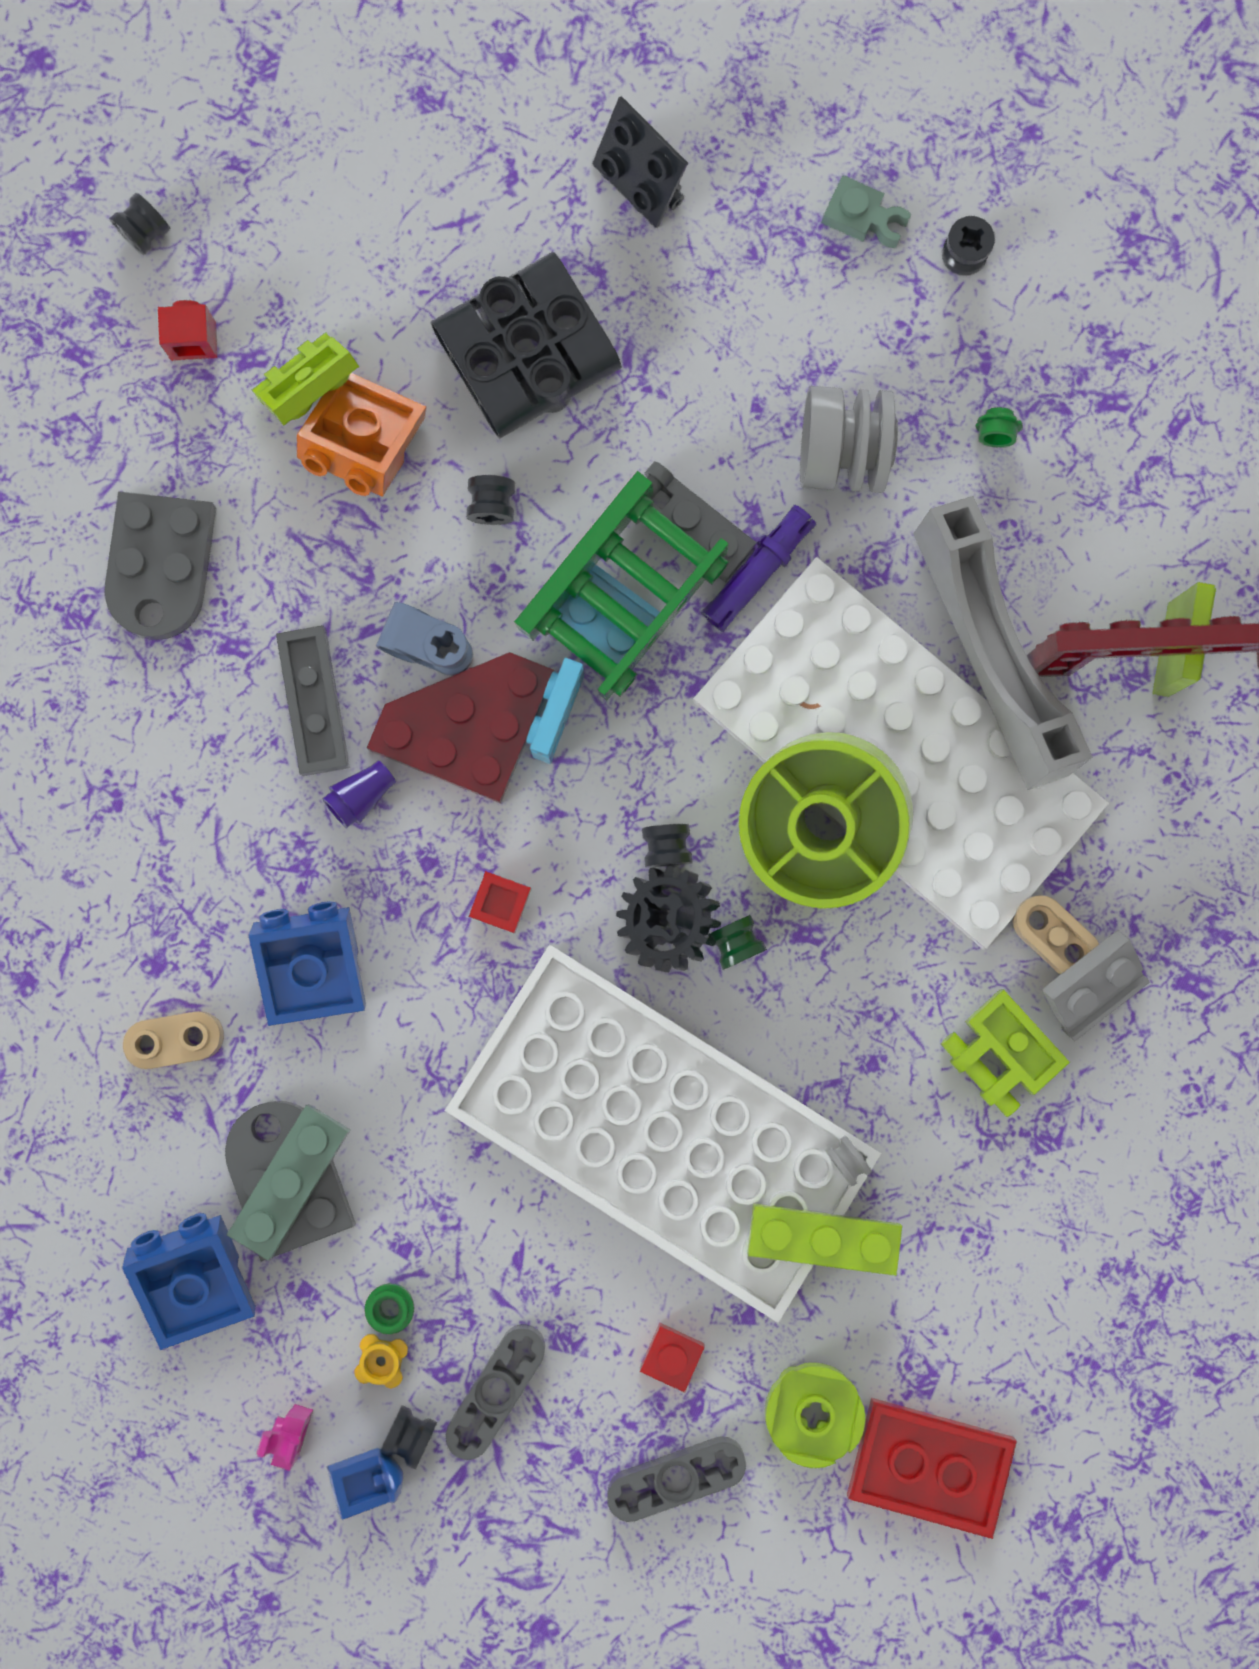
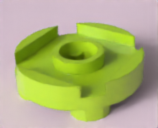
[764,1363,865,1468]

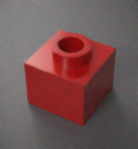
[158,300,218,361]

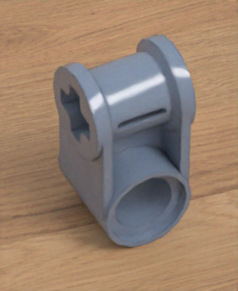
[376,602,473,676]

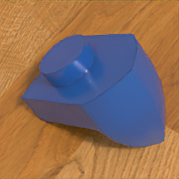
[326,1448,404,1520]

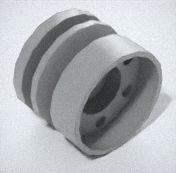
[800,386,898,493]

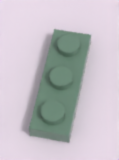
[227,1104,351,1261]

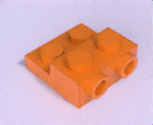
[297,373,426,497]

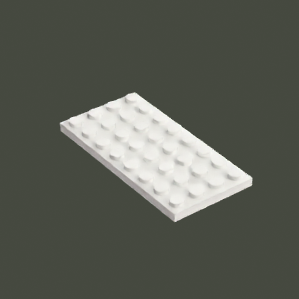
[692,557,1109,949]
[445,944,881,1323]

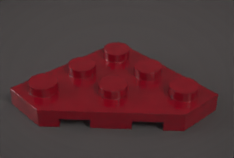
[367,652,554,804]

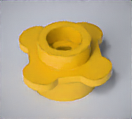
[354,1334,408,1389]

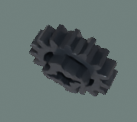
[616,865,721,973]

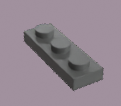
[276,625,350,776]

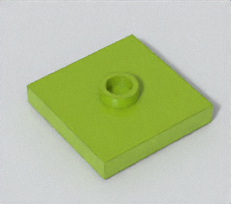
[1152,582,1216,697]

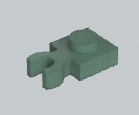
[821,175,911,248]

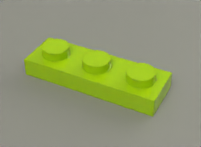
[747,1203,903,1276]

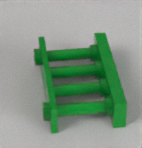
[514,471,729,701]

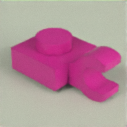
[256,1404,313,1471]

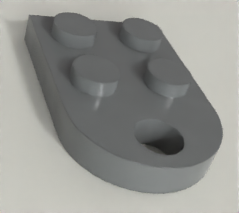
[104,491,216,640]
[225,1101,356,1262]

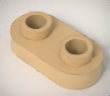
[1013,895,1099,975]
[123,1011,224,1069]

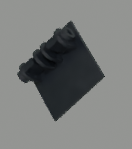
[592,96,688,228]

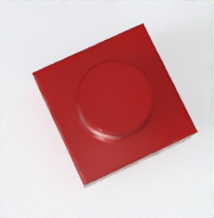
[468,871,532,934]
[640,1323,705,1393]

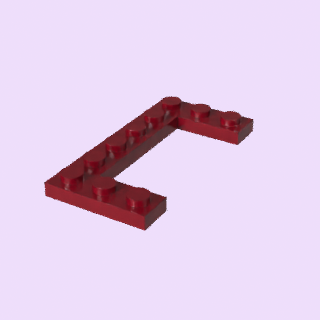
[1027,616,1259,677]

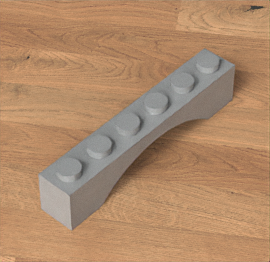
[913,496,1093,790]

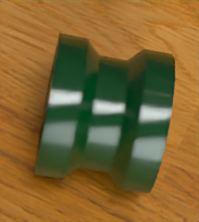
[708,915,767,970]

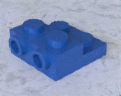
[248,901,366,1026]
[122,1213,256,1350]

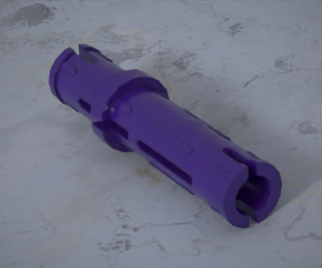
[701,505,817,632]

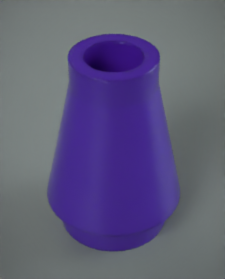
[322,760,396,828]

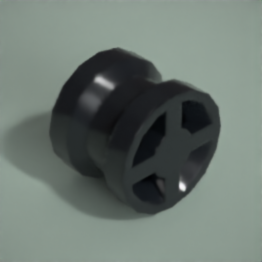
[109,192,171,256]
[942,216,995,276]
[466,475,515,525]
[642,824,693,868]
[379,1405,438,1470]

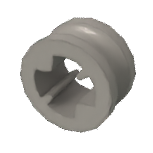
[825,1136,872,1187]

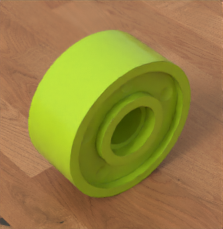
[739,732,913,908]

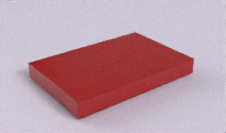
[847,1398,1017,1539]

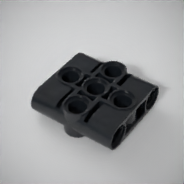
[430,252,622,439]

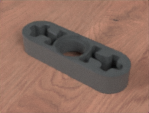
[446,1324,545,1460]
[607,1436,746,1522]

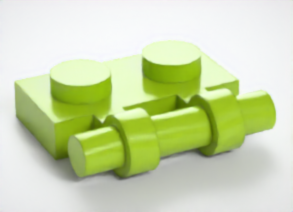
[252,332,359,426]
[940,989,1070,1117]

